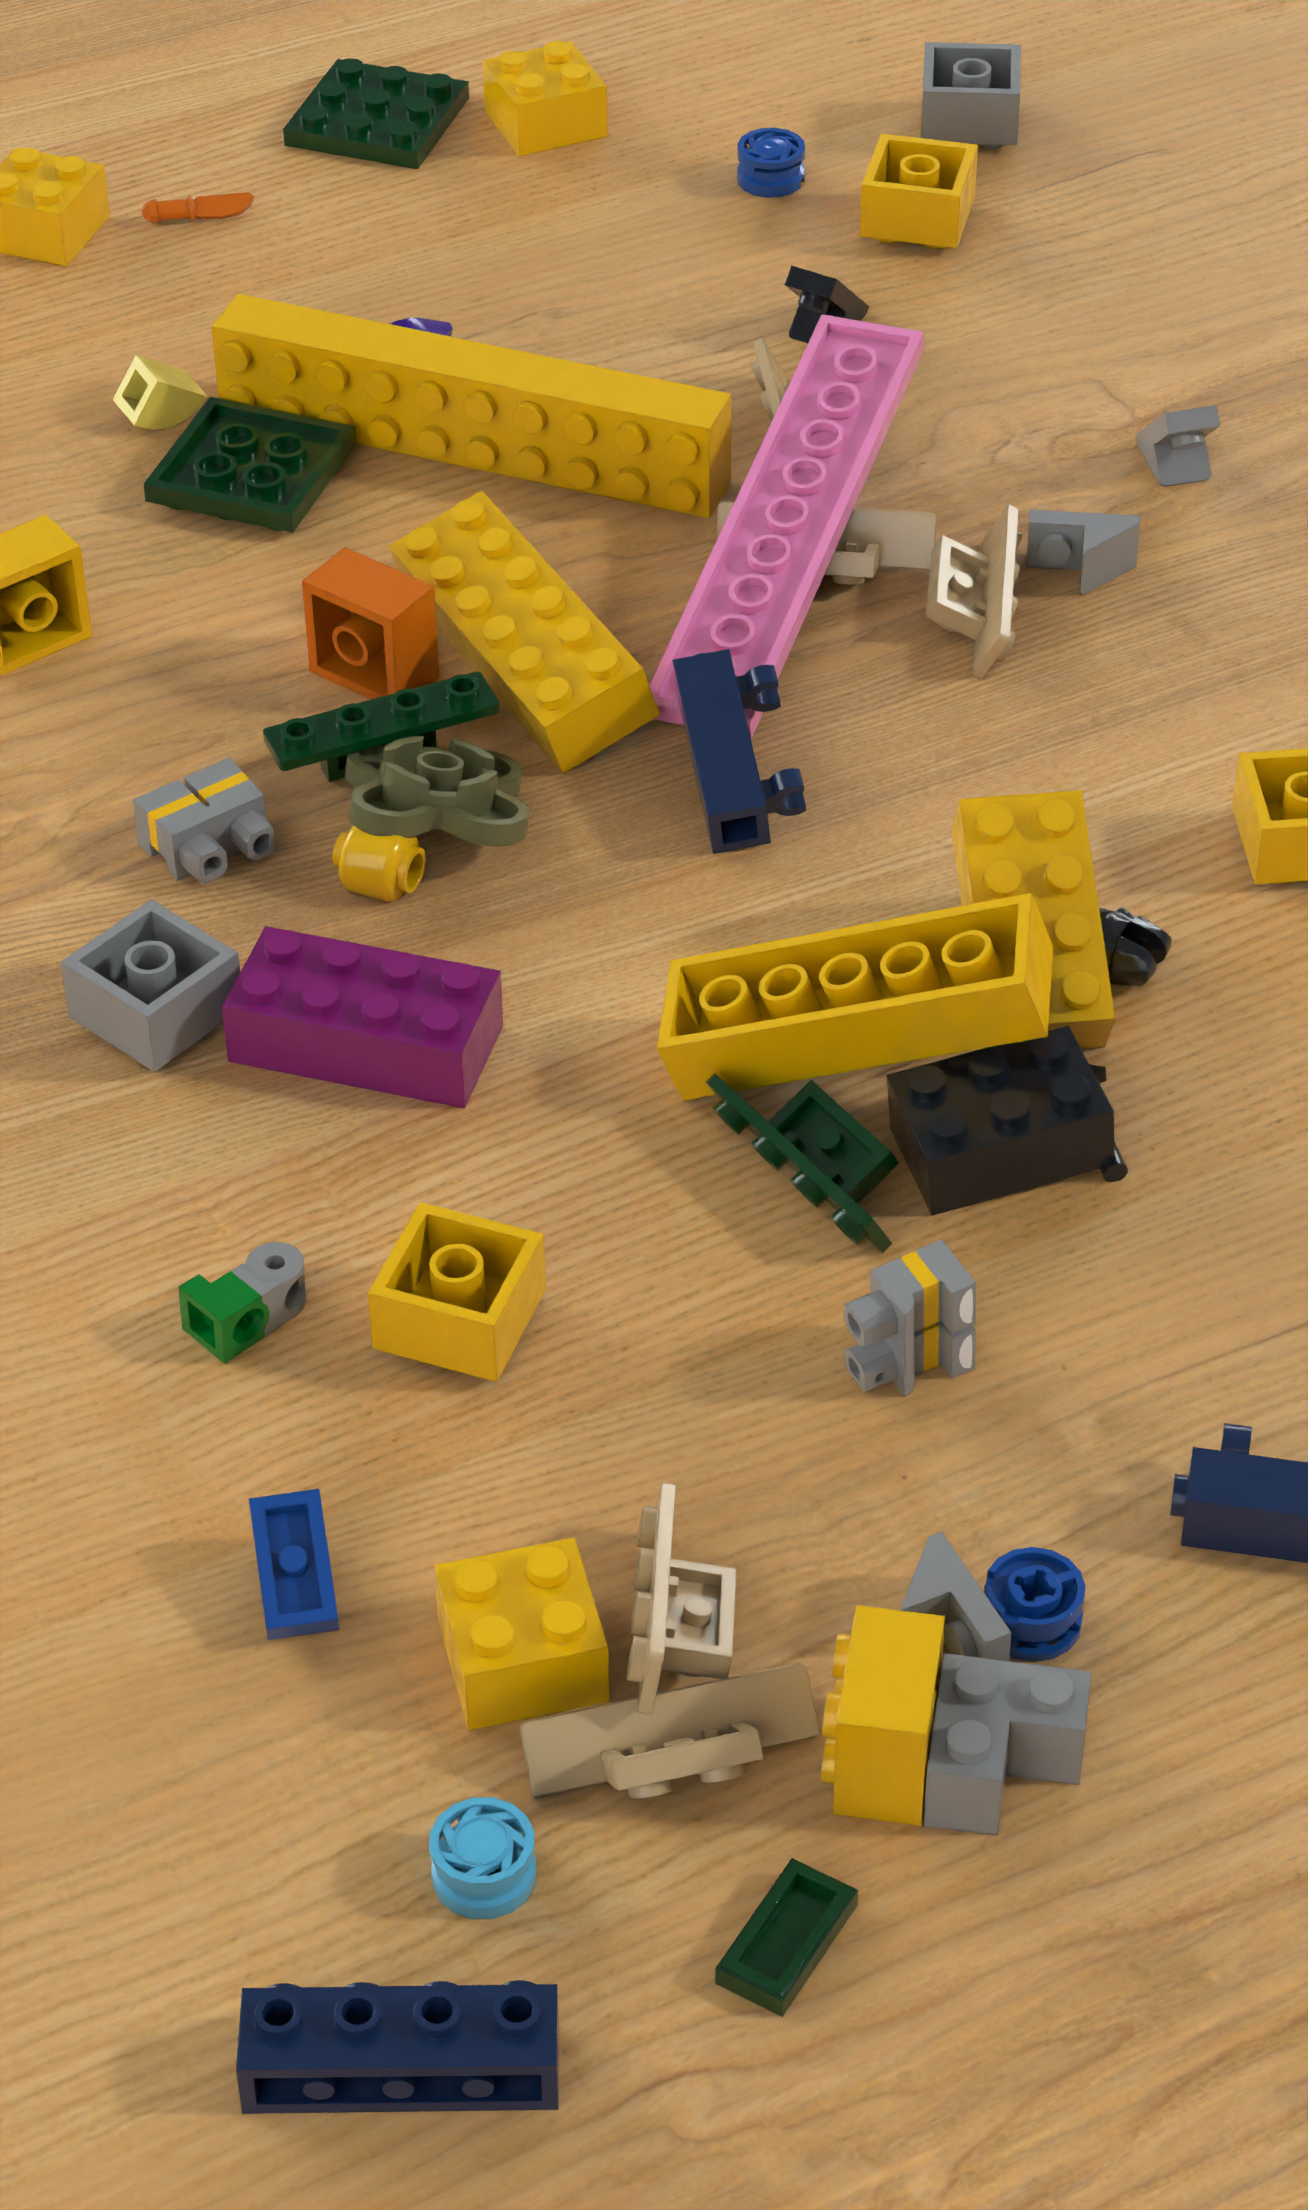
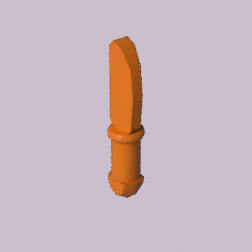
[142,192,254,223]

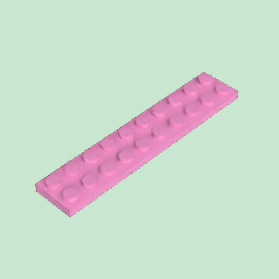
[649,314,925,739]

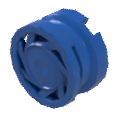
[737,128,805,198]
[984,1547,1086,1662]

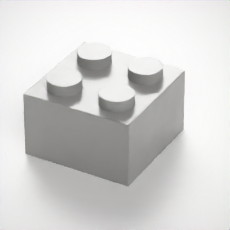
[921,42,1021,148]
[61,899,240,1072]

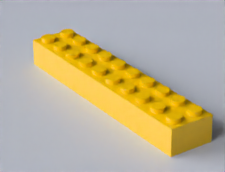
[211,293,731,518]

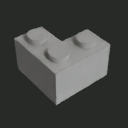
[924,1653,1092,1835]

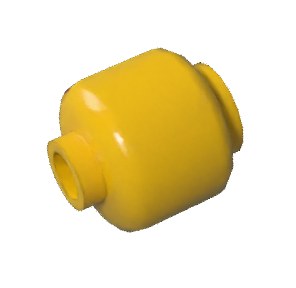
[332,825,426,903]

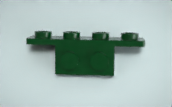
[263,672,500,782]
[706,1073,899,1253]

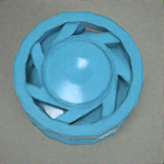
[429,1797,536,1919]

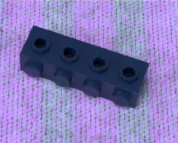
[236,1980,559,2114]

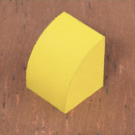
[113,355,208,430]

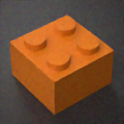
[302,547,440,699]

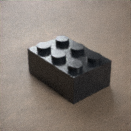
[886,1025,1115,1216]

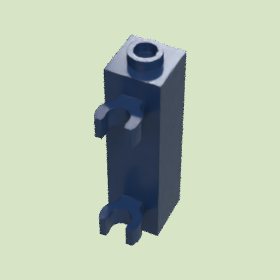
[672,649,807,854]
[1170,1423,1308,1563]

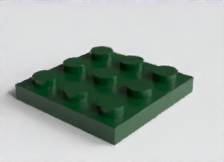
[283,58,469,169]
[143,397,356,533]

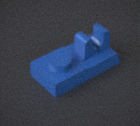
[249,1489,339,1640]

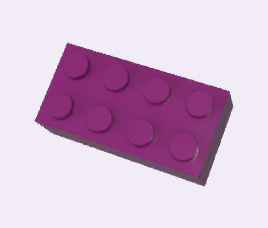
[222,926,503,1108]

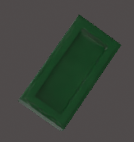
[715,1858,858,2017]

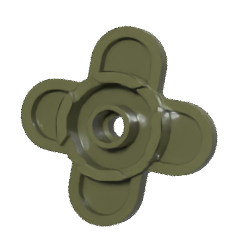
[345,736,530,846]

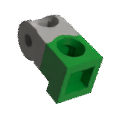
[178,1242,306,1364]

